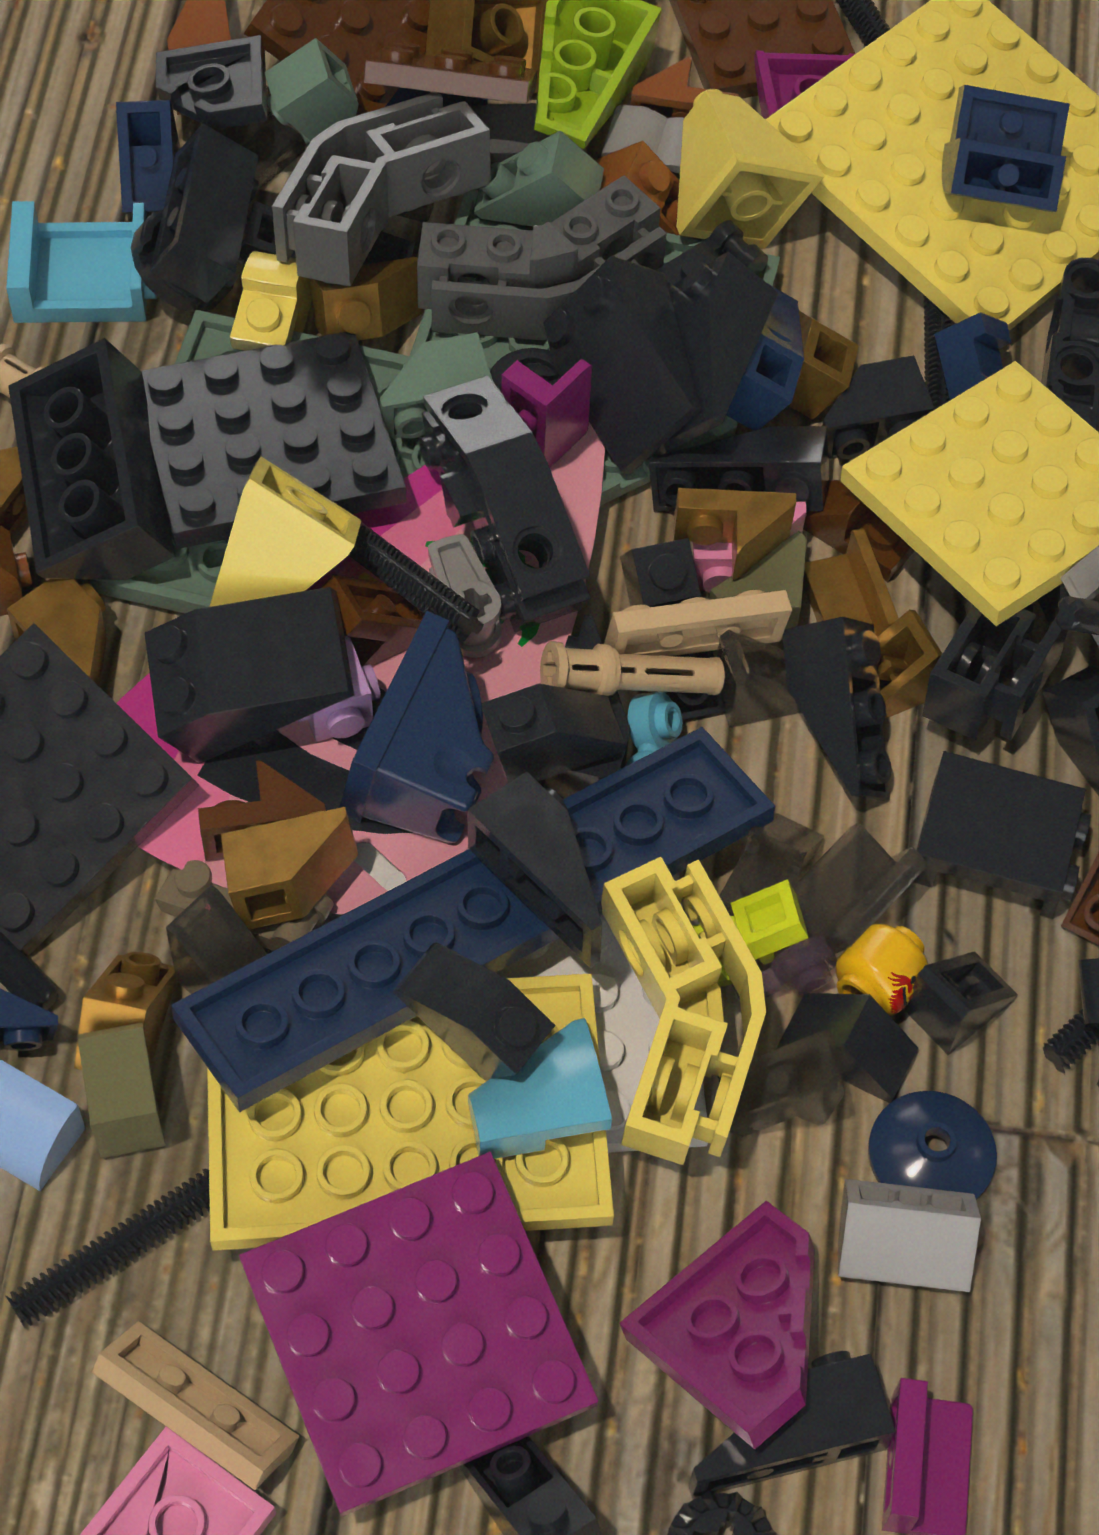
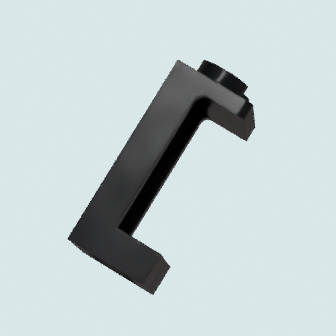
[908,751,1091,918]

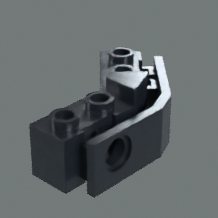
[418,375,591,632]
[922,583,1070,740]

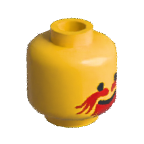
[835,924,928,1016]

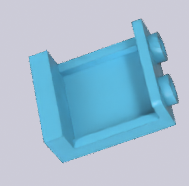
[6,201,157,323]

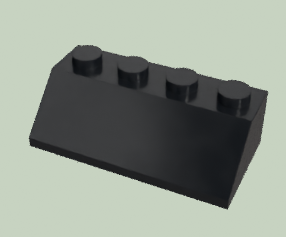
[8,338,176,580]

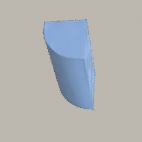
[0,1059,85,1191]

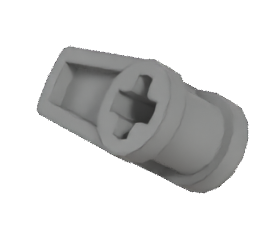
[428,534,502,658]

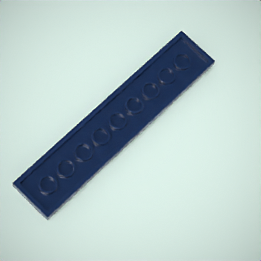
[171,727,775,1113]

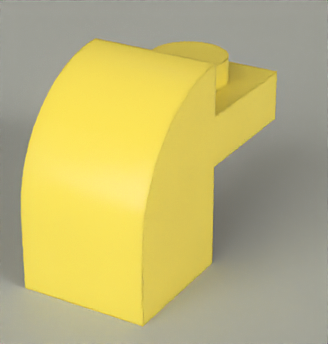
[230,251,312,351]

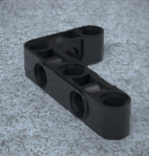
[1041,258,1099,431]

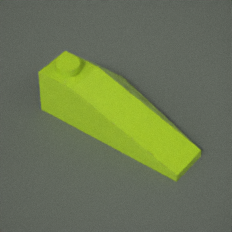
[534,0,662,149]

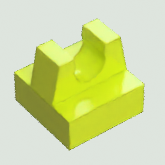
[731,879,810,965]

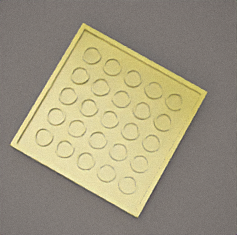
[765,0,1099,331]

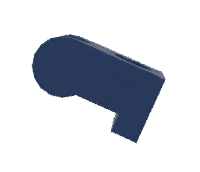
[934,312,1012,400]

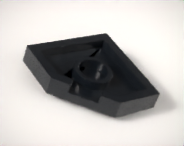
[156,35,267,129]

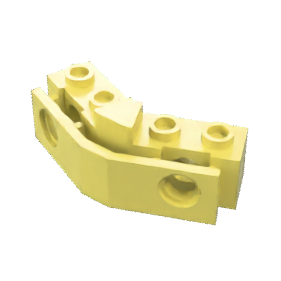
[601,857,766,1165]

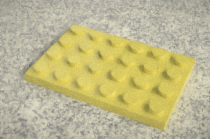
[207,973,614,1251]

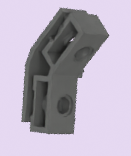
[272,92,490,286]
[417,175,667,340]

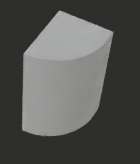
[838,1179,981,1292]

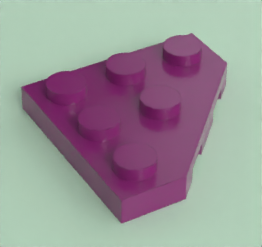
[619,1201,815,1449]

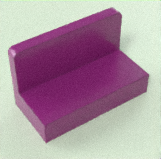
[501,359,592,468]
[881,1378,973,1535]

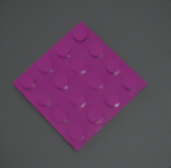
[239,1151,599,1517]

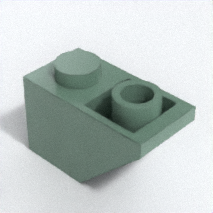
[264,38,359,145]
[474,131,604,226]
[380,332,494,440]

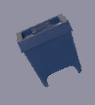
[339,611,494,844]

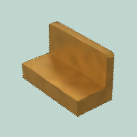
[803,528,899,637]

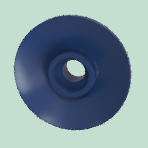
[868,1091,997,1200]

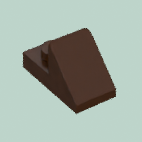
[803,480,915,582]
[321,574,425,666]
[198,760,326,861]

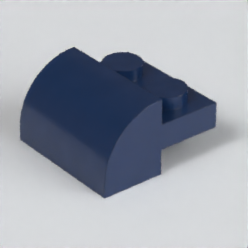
[942,85,1070,212]

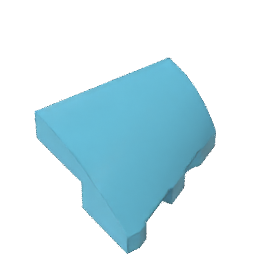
[468,1018,612,1159]

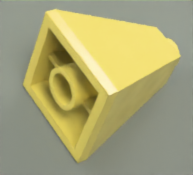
[676,89,824,249]
[209,456,361,607]

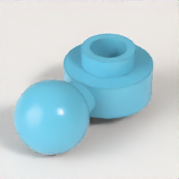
[625,691,683,767]

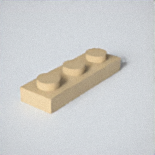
[604,590,792,656]
[92,1321,299,1490]

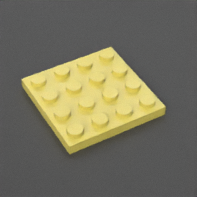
[840,361,1099,626]

